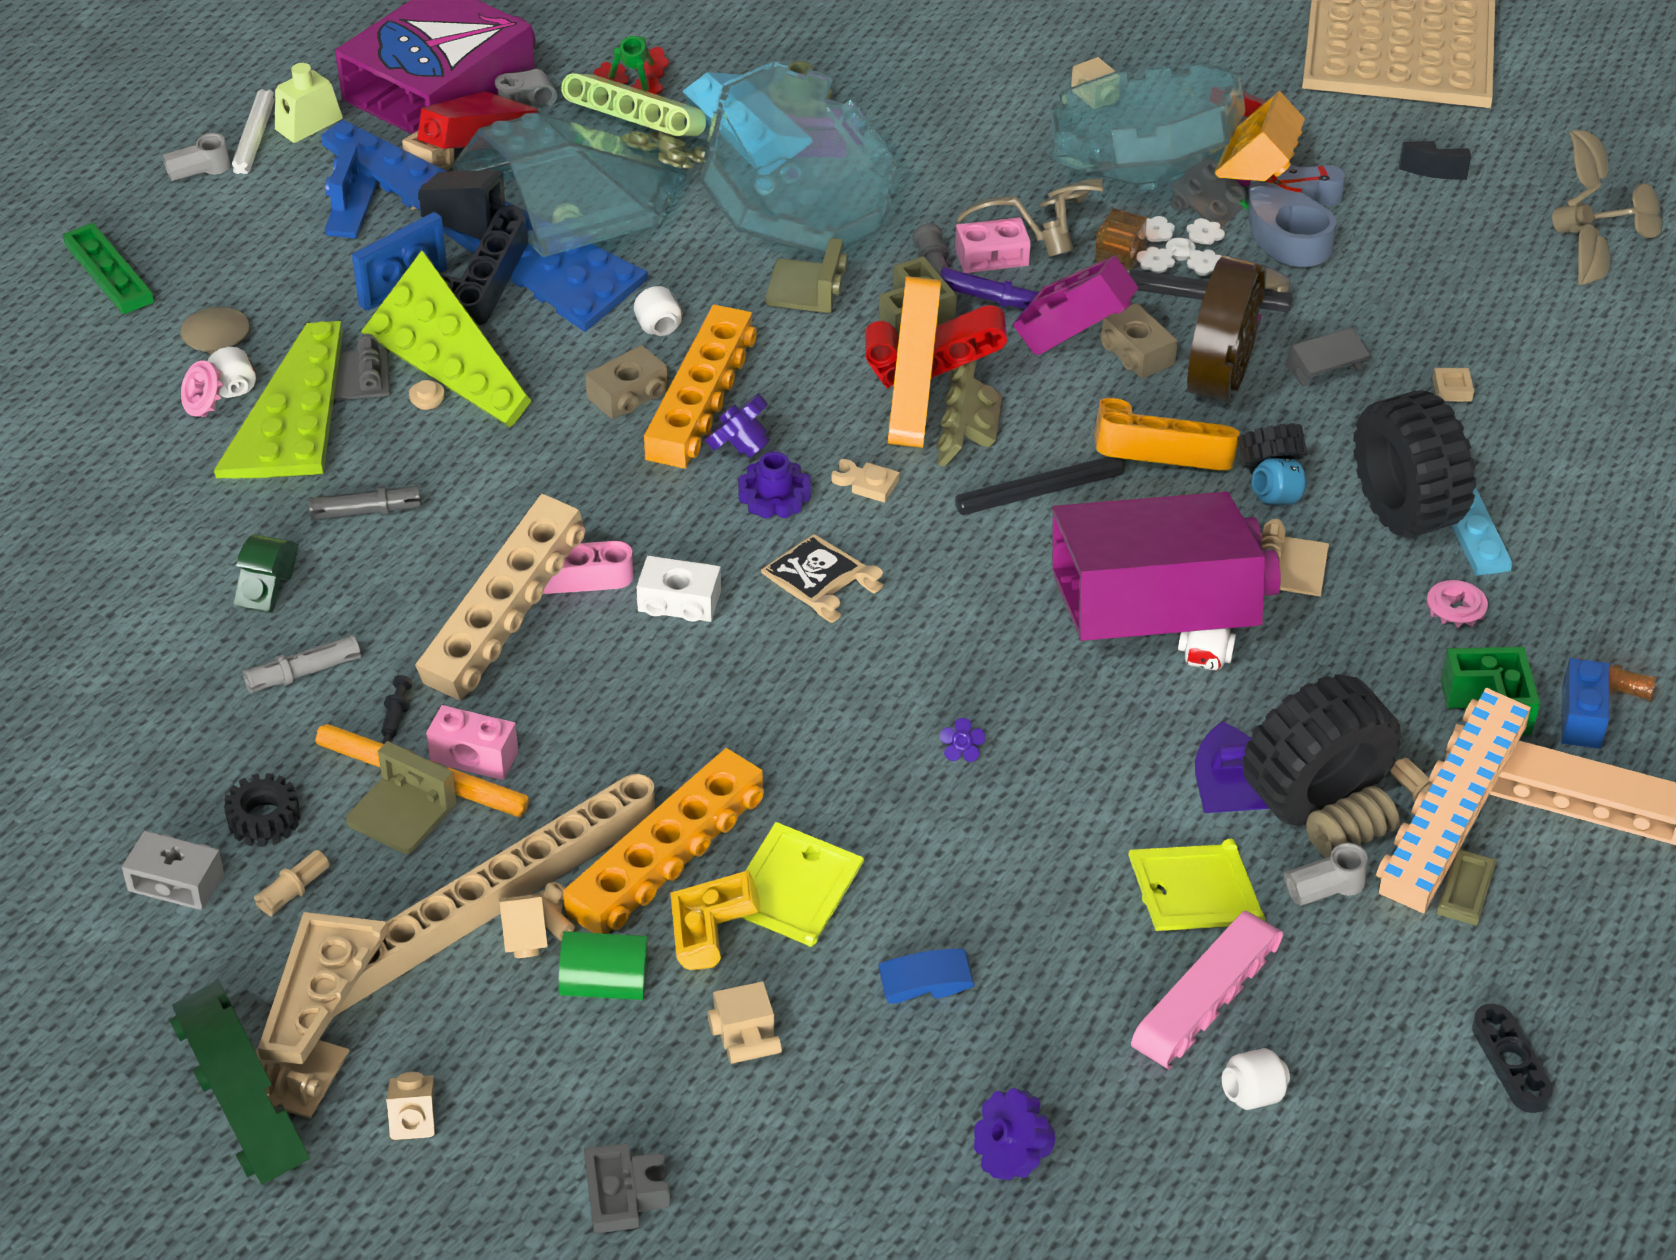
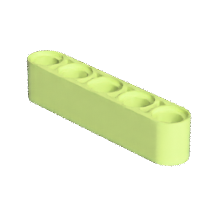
[562,73,706,136]

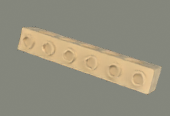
[415,493,586,701]

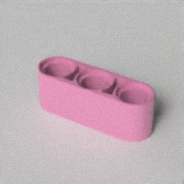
[526,541,634,594]

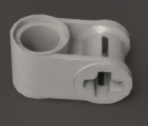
[495,69,557,109]

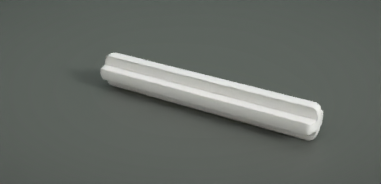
[232,89,275,174]

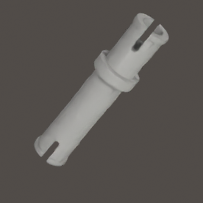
[242,635,361,694]

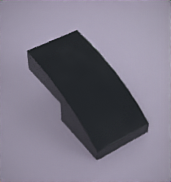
[1398,141,1471,180]

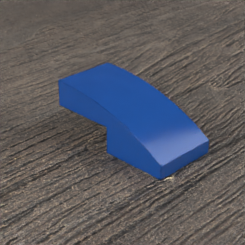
[878,949,975,1004]

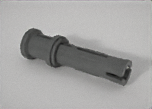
[912,223,958,303]

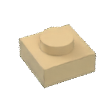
[1432,368,1474,401]

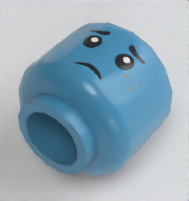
[1251,458,1307,505]

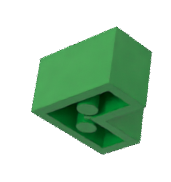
[1440,647,1540,736]

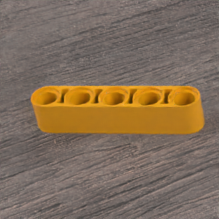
[888,276,941,448]

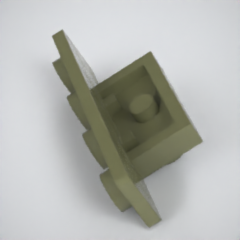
[936,360,1003,467]

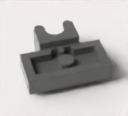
[584,1143,670,1234]

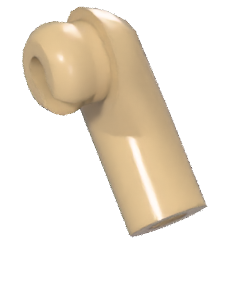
[540,882,575,941]

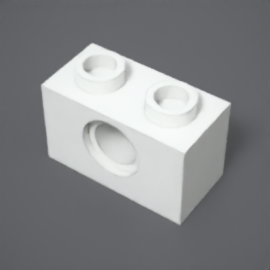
[637,556,721,622]

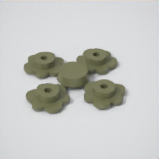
[620,131,721,169]

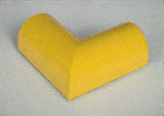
[670,870,761,970]

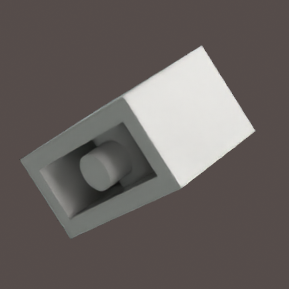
[122,831,224,910]

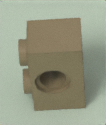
[1100,303,1178,379]
[585,345,668,420]

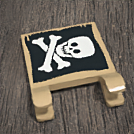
[761,534,883,623]

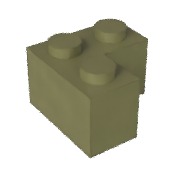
[879,256,956,335]

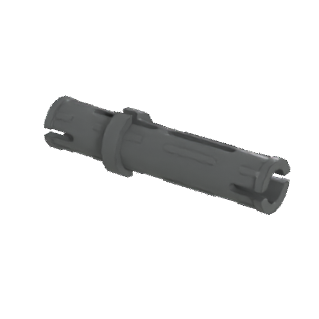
[308,485,421,521]

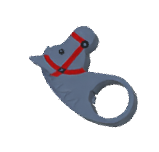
[1248,164,1345,267]

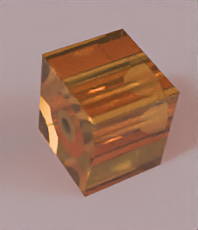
[1095,208,1147,271]

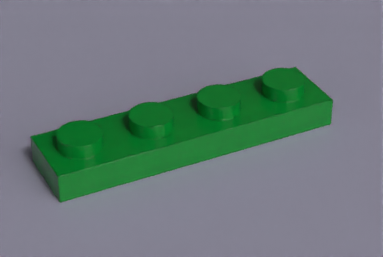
[62,223,154,315]

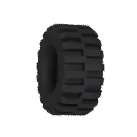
[1353,390,1476,537]
[1243,674,1401,827]

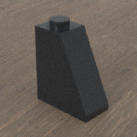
[418,170,505,240]

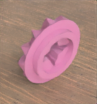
[181,361,224,417]
[1426,580,1488,628]

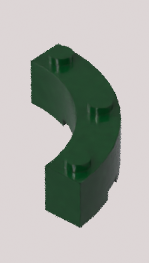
[169,980,310,1185]

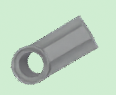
[162,133,231,181]
[1284,843,1368,906]

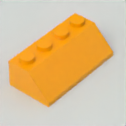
[1214,91,1305,181]

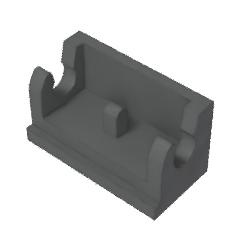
[1285,327,1371,387]

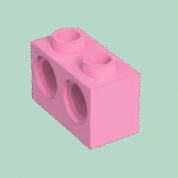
[955,217,1030,273]

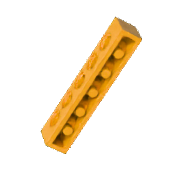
[644,304,757,469]
[563,748,764,934]

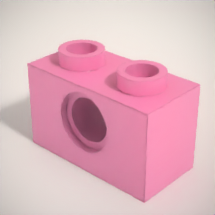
[426,705,518,780]

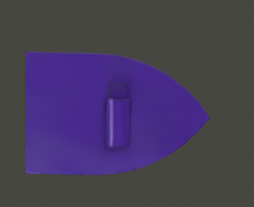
[1195,721,1270,813]

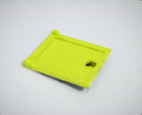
[741,822,864,947]
[1128,839,1266,931]

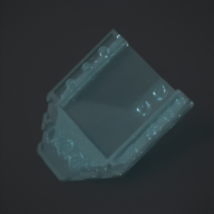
[453,113,686,257]

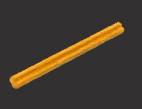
[315,724,530,817]

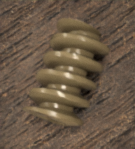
[1306,786,1400,858]

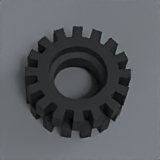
[1238,423,1307,469]
[224,773,301,847]

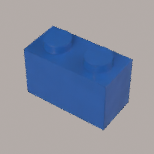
[1561,658,1609,749]

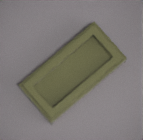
[1437,850,1496,926]

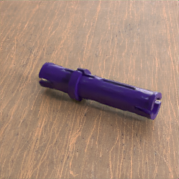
[940,266,1039,310]

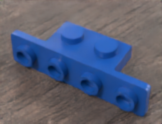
[325,144,378,238]

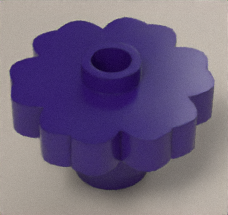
[705,393,770,458]
[738,452,811,518]
[974,1088,1055,1180]

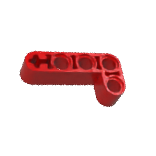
[865,305,1007,388]

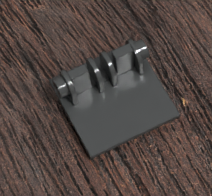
[1171,154,1249,228]
[334,333,389,400]

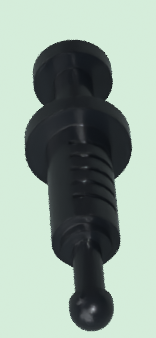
[381,675,413,744]

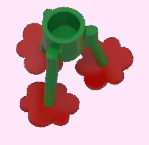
[593,36,669,95]

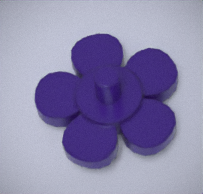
[940,718,985,762]

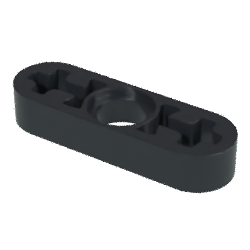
[1472,1004,1553,1113]

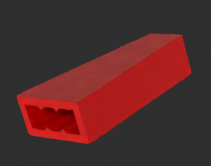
[417,91,538,149]

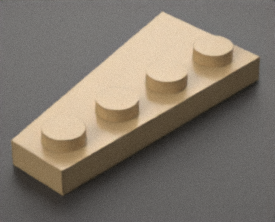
[258,912,388,1064]

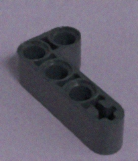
[441,205,530,325]

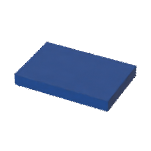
[352,212,447,311]

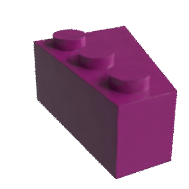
[1012,255,1139,355]

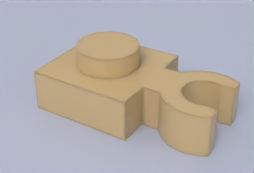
[831,459,900,503]

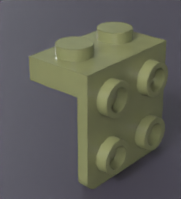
[765,238,848,313]
[346,741,457,854]

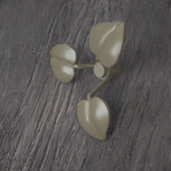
[1552,130,1663,285]
[957,178,1104,257]

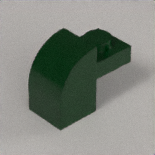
[233,534,299,613]

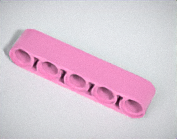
[1131,910,1283,1070]

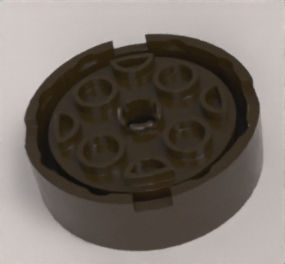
[1187,255,1267,403]

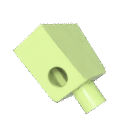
[275,63,343,143]

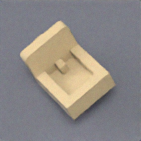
[387,1072,435,1140]

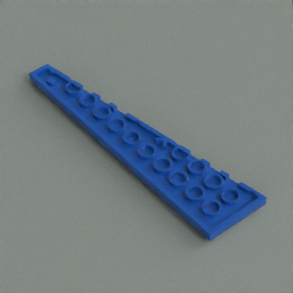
[321,119,648,332]

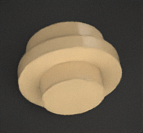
[409,380,445,410]

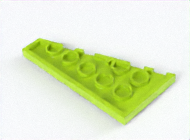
[361,251,532,427]
[214,321,343,478]

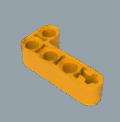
[1094,398,1240,470]

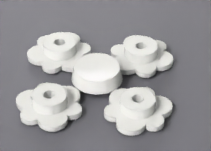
[1136,216,1225,276]

